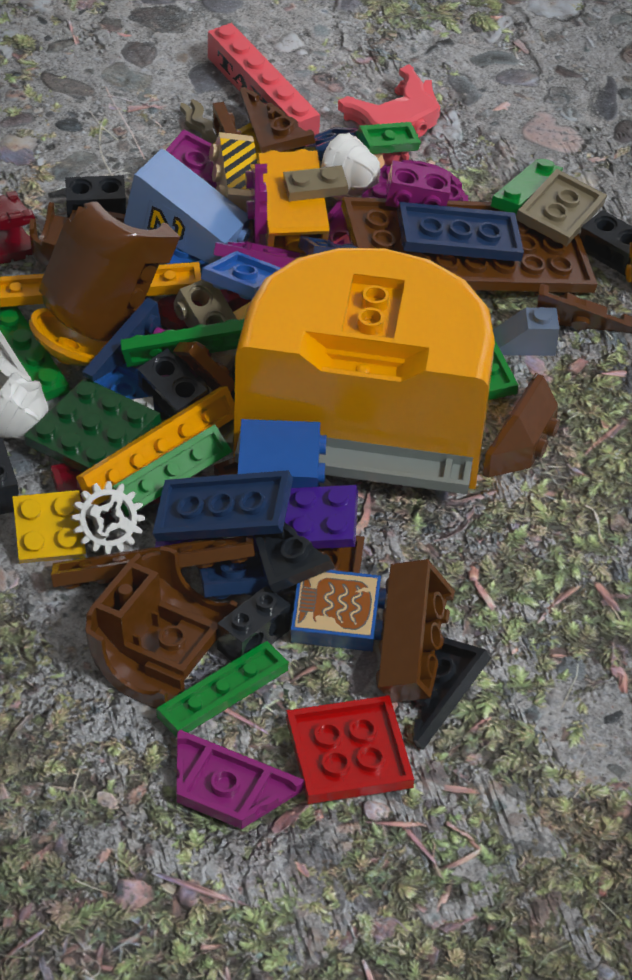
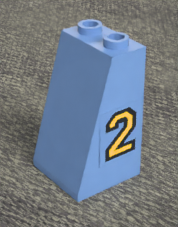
[124,149,251,264]

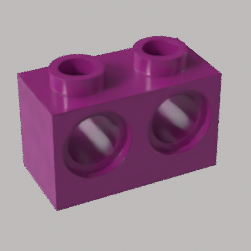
[385,160,451,208]

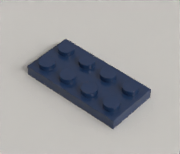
[397,202,524,262]
[152,470,293,542]

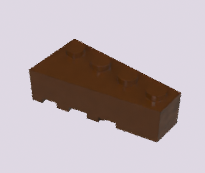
[376,559,455,703]

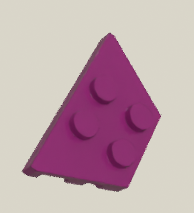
[213,241,306,268]
[177,730,304,829]

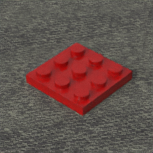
[286,695,415,804]

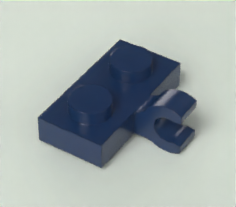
[298,236,357,256]

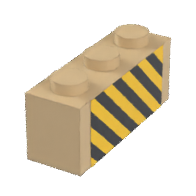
[209,132,258,213]

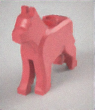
[338,64,440,166]

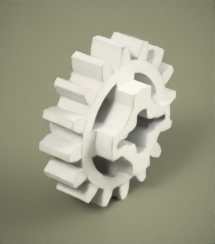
[71,481,145,555]

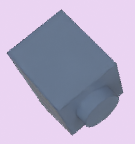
[493,307,559,356]

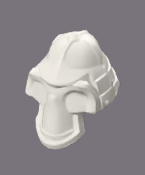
[321,133,380,200]
[0,353,49,440]

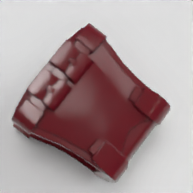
[0,191,35,264]

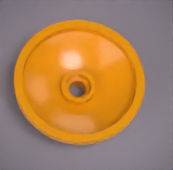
[29,308,109,366]

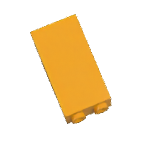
[258,149,329,254]

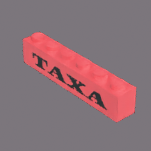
[208,23,320,135]

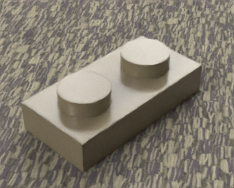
[283,165,348,202]

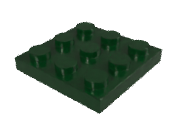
[24,378,161,473]

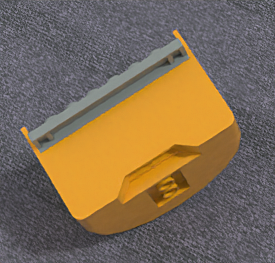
[233,248,495,494]

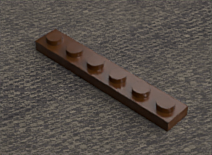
[51,535,255,589]

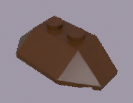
[483,373,560,478]

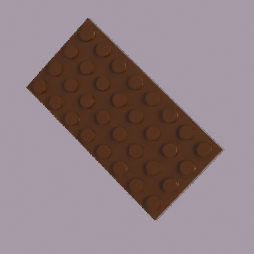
[341,197,598,293]

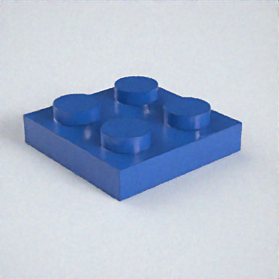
[201,251,281,300]

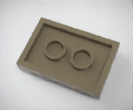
[516,169,607,247]

